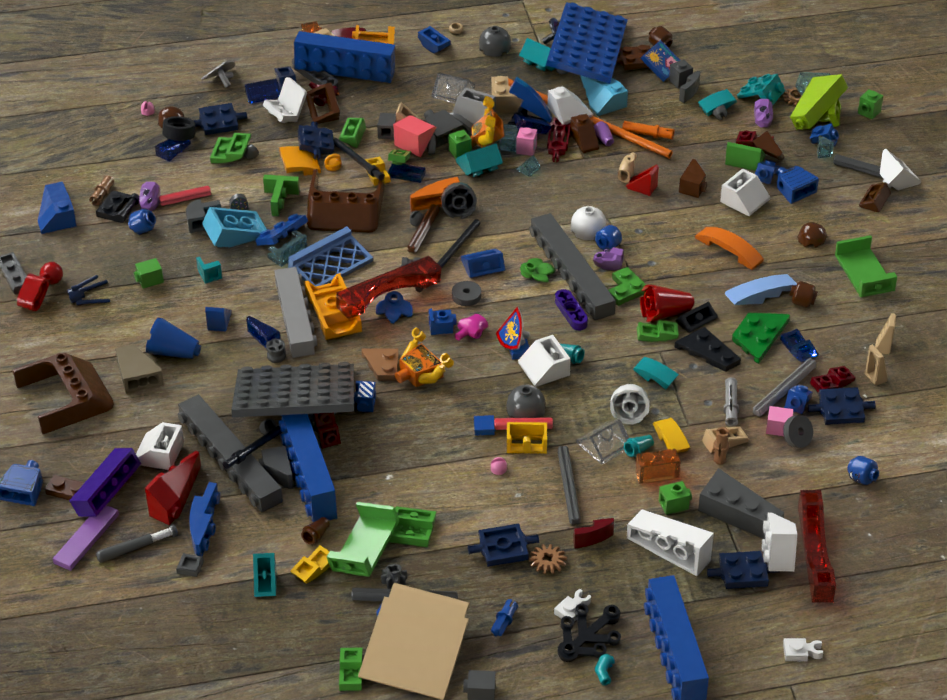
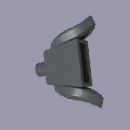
[424,109,474,155]

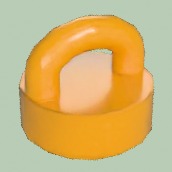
[324,153,342,171]

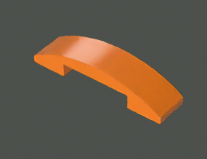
[695,227,764,270]

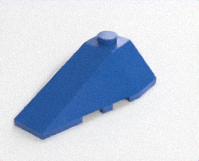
[38,182,77,234]

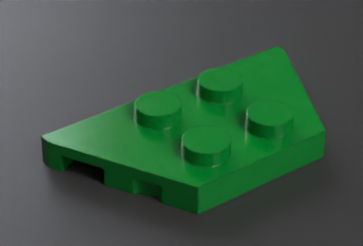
[732,313,790,364]

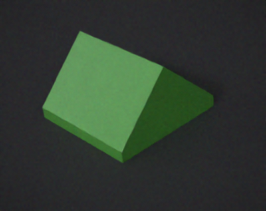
[725,142,766,171]

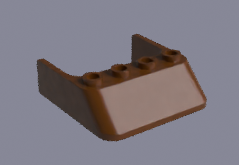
[307,169,384,233]
[13,353,114,435]

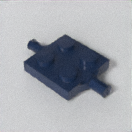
[193,103,247,135]
[298,121,334,160]
[808,387,876,425]
[467,524,539,567]
[707,551,780,589]

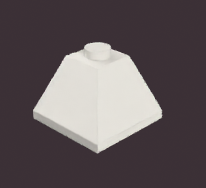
[547,86,593,125]
[880,149,922,190]

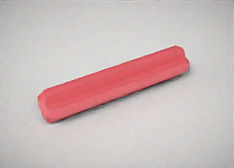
[159,185,211,206]
[494,417,553,430]

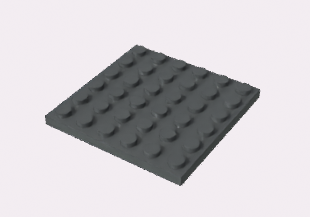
[232,362,354,417]

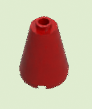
[640,284,695,322]

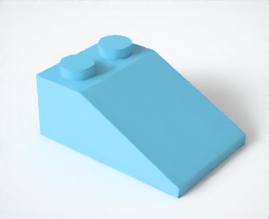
[202,207,267,247]

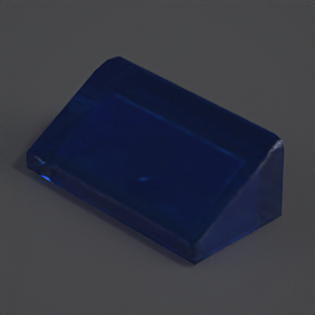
[245,78,281,104]
[514,114,552,135]

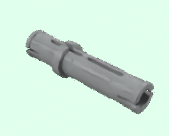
[724,378,739,427]

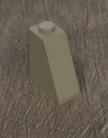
[115,345,164,393]

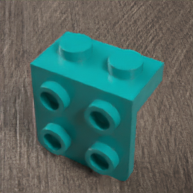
[737,74,786,108]

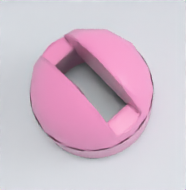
[141,101,155,116]
[491,457,507,475]

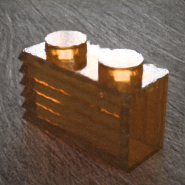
[635,448,681,483]

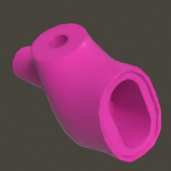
[454,314,488,341]

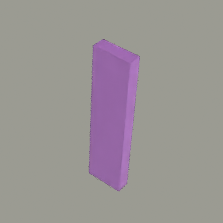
[53,505,119,571]

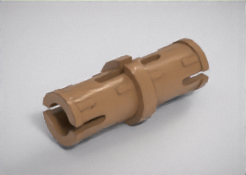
[89,175,114,206]
[713,427,729,465]

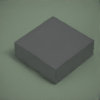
[176,553,204,577]

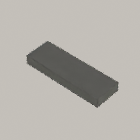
[0,252,27,294]

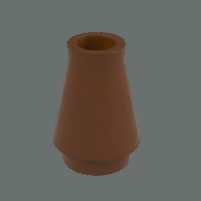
[301,517,330,545]

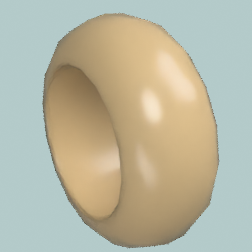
[449,23,464,34]

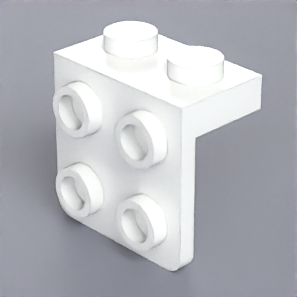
[263,77,307,123]

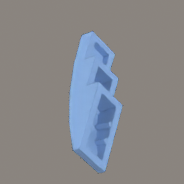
[725,274,797,305]

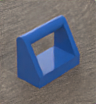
[461,249,505,278]

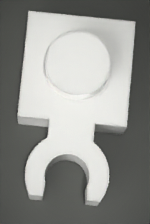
[554,589,591,624]
[783,638,823,661]

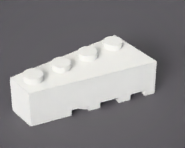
[627,510,714,576]

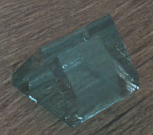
[817,135,834,158]
[516,155,540,177]

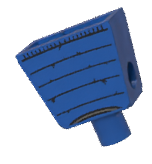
[776,166,819,204]

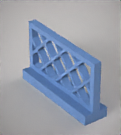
[288,227,373,286]

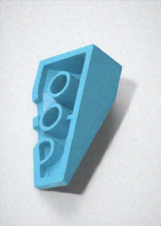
[581,76,628,116]

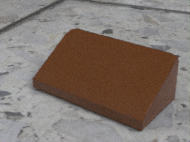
[859,182,891,212]

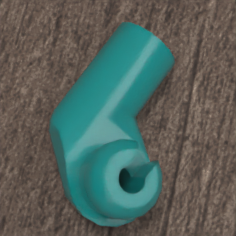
[595,654,615,686]

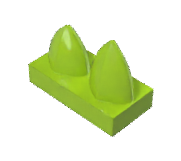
[818,99,841,127]

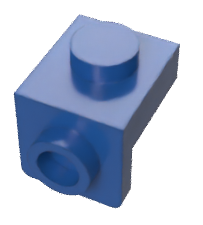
[810,123,839,147]
[755,159,780,184]
[784,385,813,414]

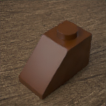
[570,114,599,153]
[679,159,707,198]

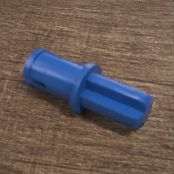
[491,599,518,637]

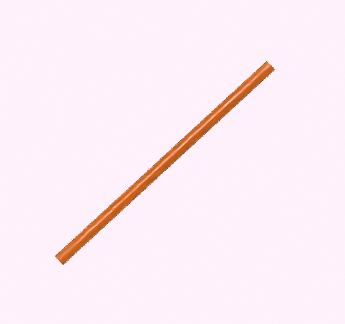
[508,78,673,159]

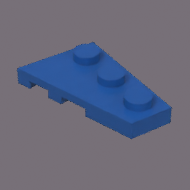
[255,214,308,246]

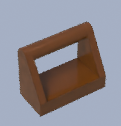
[306,83,340,124]
[753,131,785,161]

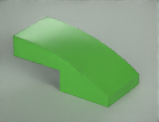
[637,320,679,342]
[339,648,363,691]

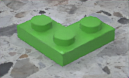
[608,267,646,306]

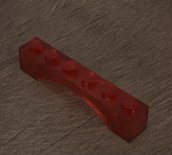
[336,256,442,320]
[798,490,836,603]

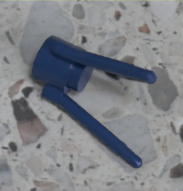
[67,275,110,306]

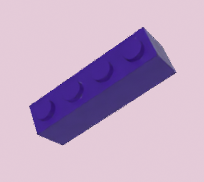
[69,448,141,517]

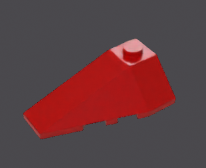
[145,451,201,525]

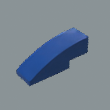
[509,77,552,123]

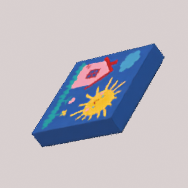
[640,40,681,82]

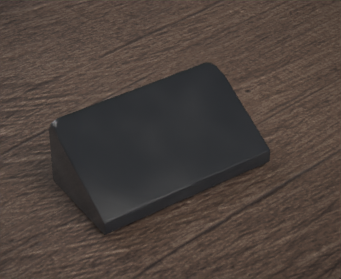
[675,301,718,333]

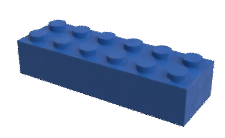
[294,31,395,83]
[279,414,337,522]
[644,575,709,700]

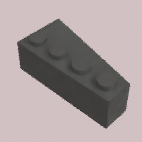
[698,468,784,539]

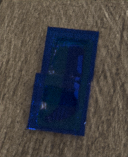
[780,329,819,362]

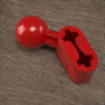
[17,262,63,312]

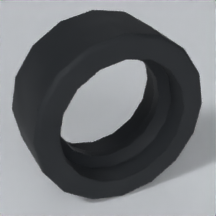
[162,116,195,141]

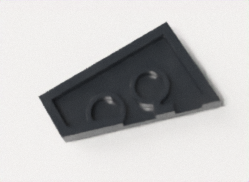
[674,327,741,372]

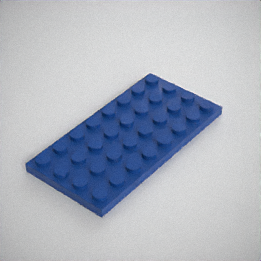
[546,2,628,84]

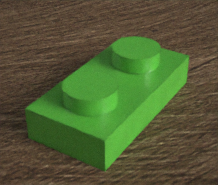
[388,149,411,165]

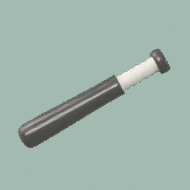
[96,524,178,563]

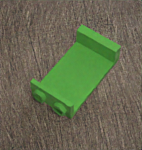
[835,235,897,297]
[327,502,399,577]

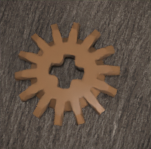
[783,87,806,106]
[529,544,567,574]

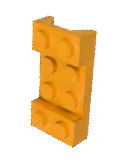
[305,273,362,340]

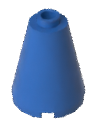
[146,318,201,359]

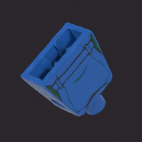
[0,460,43,506]

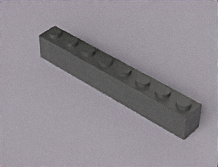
[529,213,616,320]
[178,394,283,512]

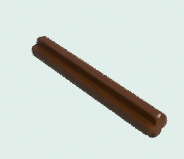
[407,204,440,254]

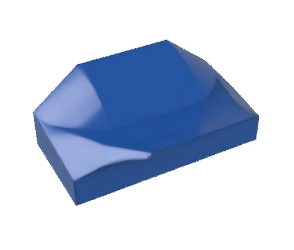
[418,26,452,53]

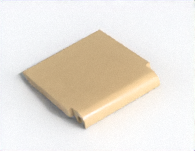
[358,583,470,700]

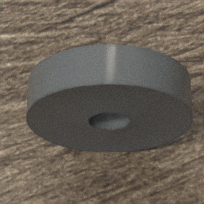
[452,281,481,306]
[783,415,813,448]

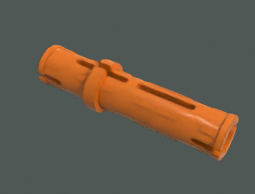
[622,121,675,140]

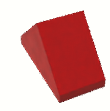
[626,164,659,196]

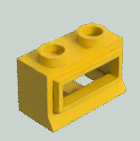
[507,422,547,454]

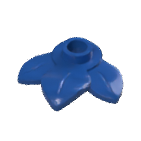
[376,291,413,324]

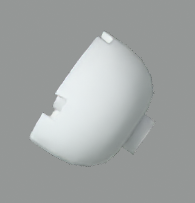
[571,206,606,241]
[610,384,650,425]

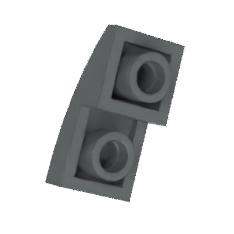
[679,71,701,103]

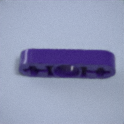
[555,289,588,331]

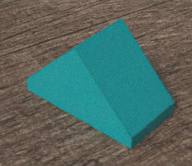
[253,553,277,597]

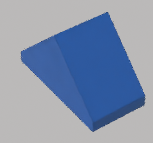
[205,307,232,332]

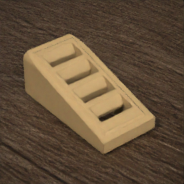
[875,313,896,355]
[865,344,887,386]
[702,426,749,453]

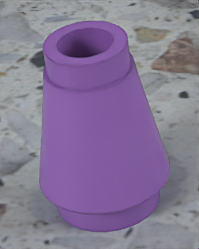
[594,121,614,146]

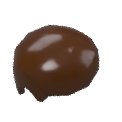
[158,106,184,128]
[797,222,827,248]

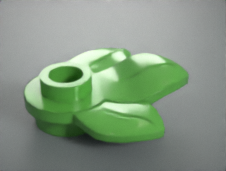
[520,258,556,282]

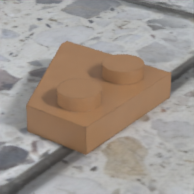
[362,348,399,381]

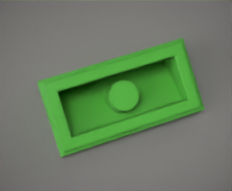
[339,118,366,148]

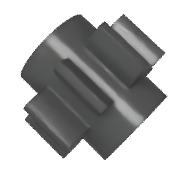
[381,564,408,589]

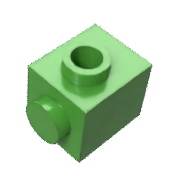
[858,89,883,119]
[449,130,472,159]
[134,258,164,289]
[658,481,692,515]

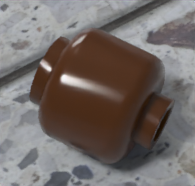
[649,26,673,48]
[789,281,818,308]

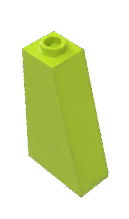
[790,74,848,130]

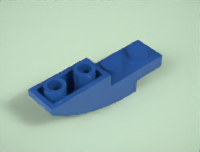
[189,482,221,556]

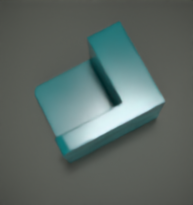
[196,257,222,284]

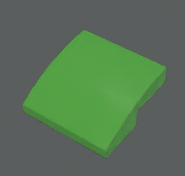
[210,133,251,163]
[389,506,436,547]

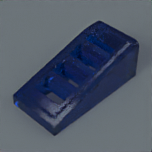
[155,139,191,162]
[246,316,281,348]

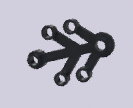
[557,604,621,662]

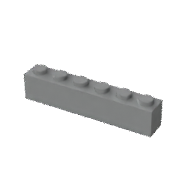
[274,267,318,358]

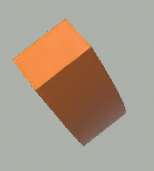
[410,177,459,212]

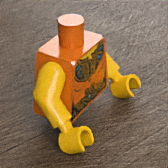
[470,96,504,148]
[395,327,454,387]

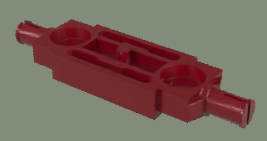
[547,117,570,163]

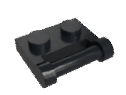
[96,190,140,223]

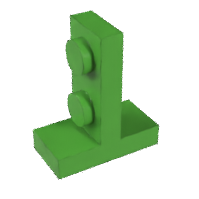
[263,175,300,216]

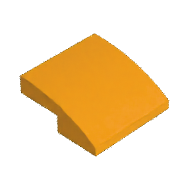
[279,146,321,176]

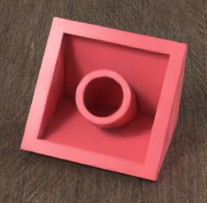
[393,115,437,158]

